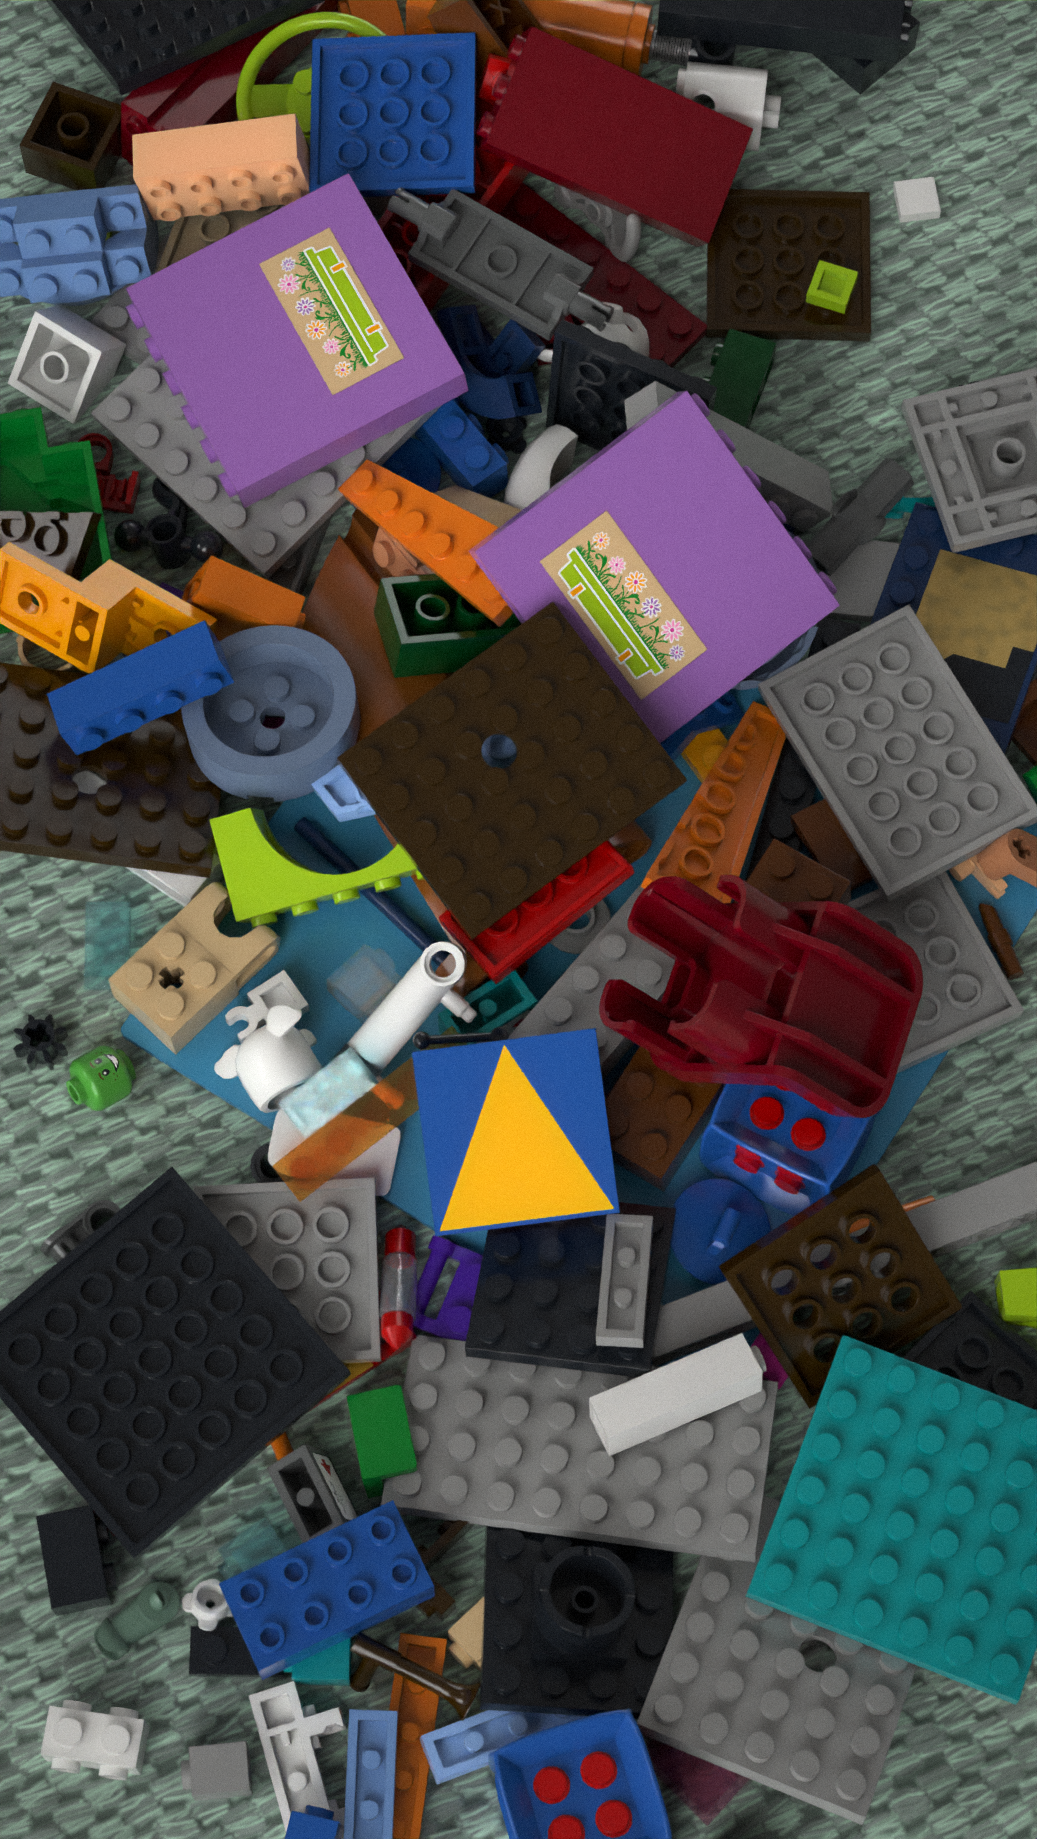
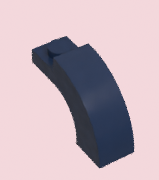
[437,304,542,419]

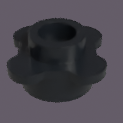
[486,417,527,454]

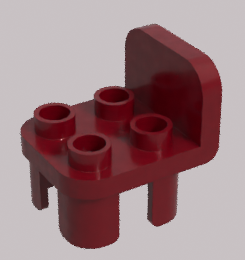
[599,875,923,1118]

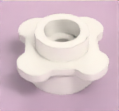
[182,1579,232,1631]

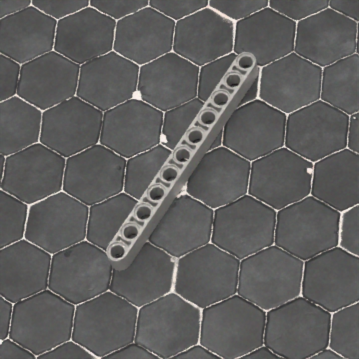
[652,1161,1037,1366]

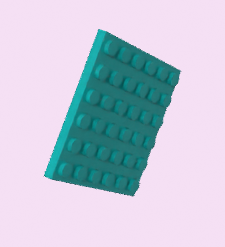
[745,1335,1037,1705]

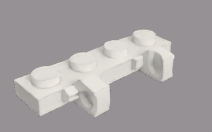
[248,1681,347,1839]

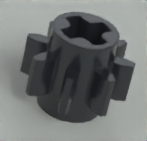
[13,1014,69,1071]

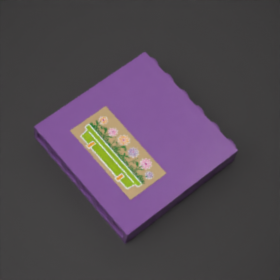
[126,173,468,508]
[468,391,840,743]

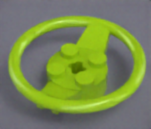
[236,12,387,145]

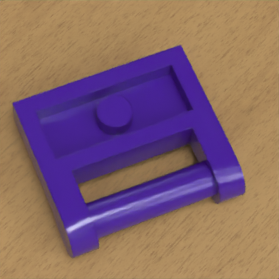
[401,1235,483,1341]

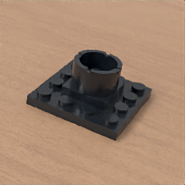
[480,1526,673,1719]

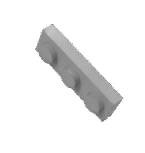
[596,1214,653,1348]

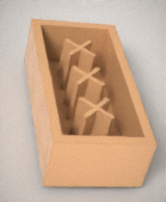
[132,114,310,221]

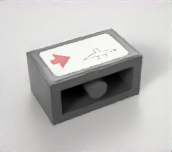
[267,1444,359,1543]

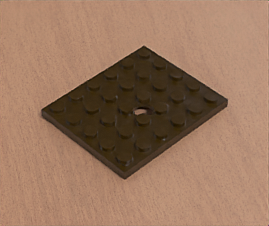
[336,602,687,941]
[0,662,221,878]

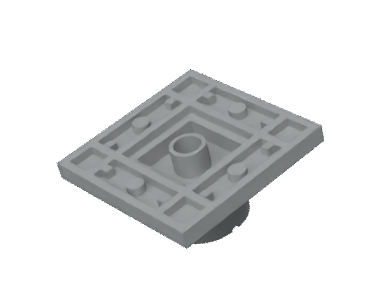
[901,368,1037,553]

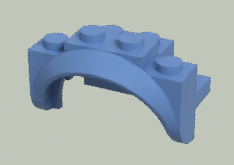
[0,184,159,306]

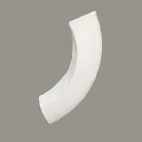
[503,424,578,510]

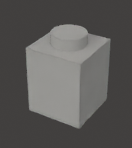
[181,1741,253,1801]

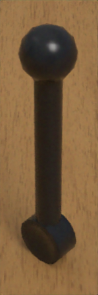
[413,1027,508,1050]

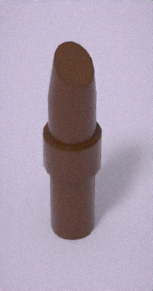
[979,903,1024,980]

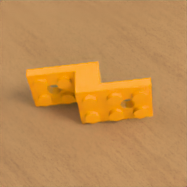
[0,542,218,674]

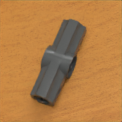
[806,458,915,576]

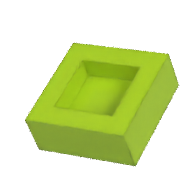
[806,260,859,314]

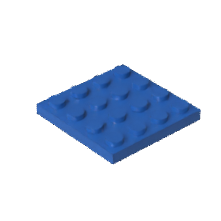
[309,32,477,197]

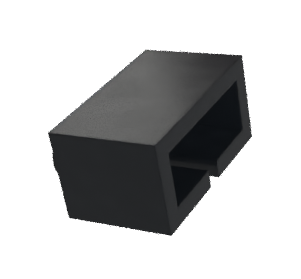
[36,1505,118,1616]

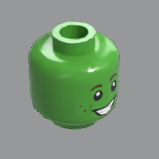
[66,1045,136,1111]

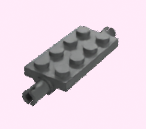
[388,187,614,341]

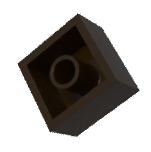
[19,82,122,190]

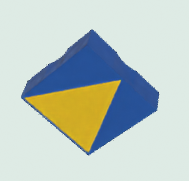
[412,1028,620,1236]

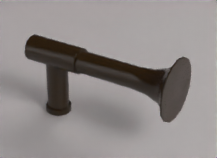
[350,1632,480,1721]

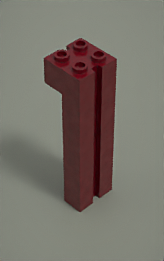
[121,0,341,166]

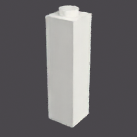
[589,1333,767,1456]

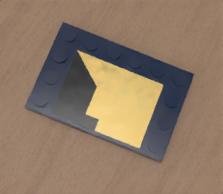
[870,502,1037,756]

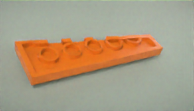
[338,459,513,627]
[641,701,786,903]

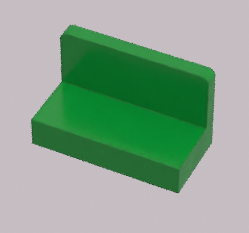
[346,1385,418,1498]

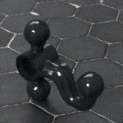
[114,477,223,569]

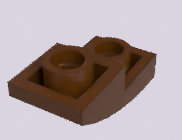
[790,799,872,891]

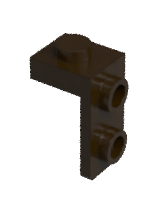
[415,1520,475,1622]

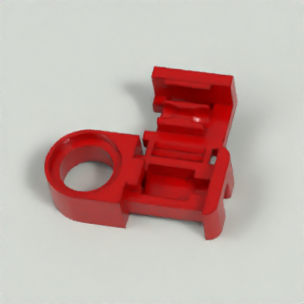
[78,433,141,514]

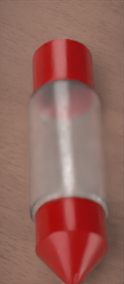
[379,1225,418,1350]

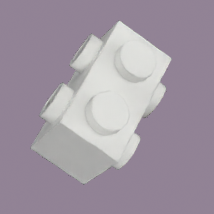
[40,1700,149,1780]

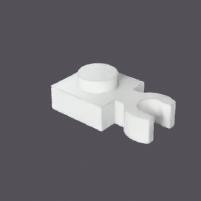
[225,970,309,1044]

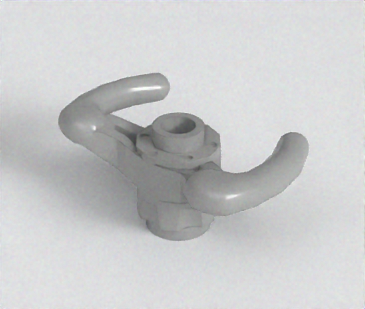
[554,183,641,263]

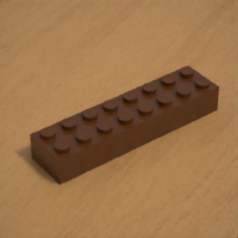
[605,838,851,1192]

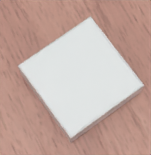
[893,177,941,223]

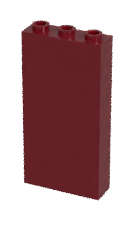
[476,26,753,247]

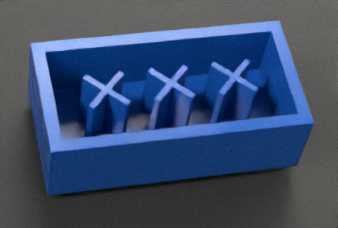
[219,1500,435,1680]

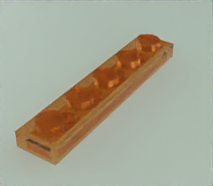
[272,1026,467,1202]

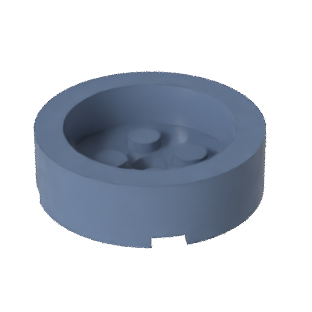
[181,625,361,802]

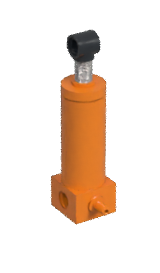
[406,0,736,77]

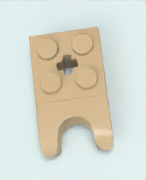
[108,882,280,1055]

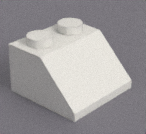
[8,304,126,424]

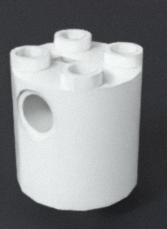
[676,61,781,152]

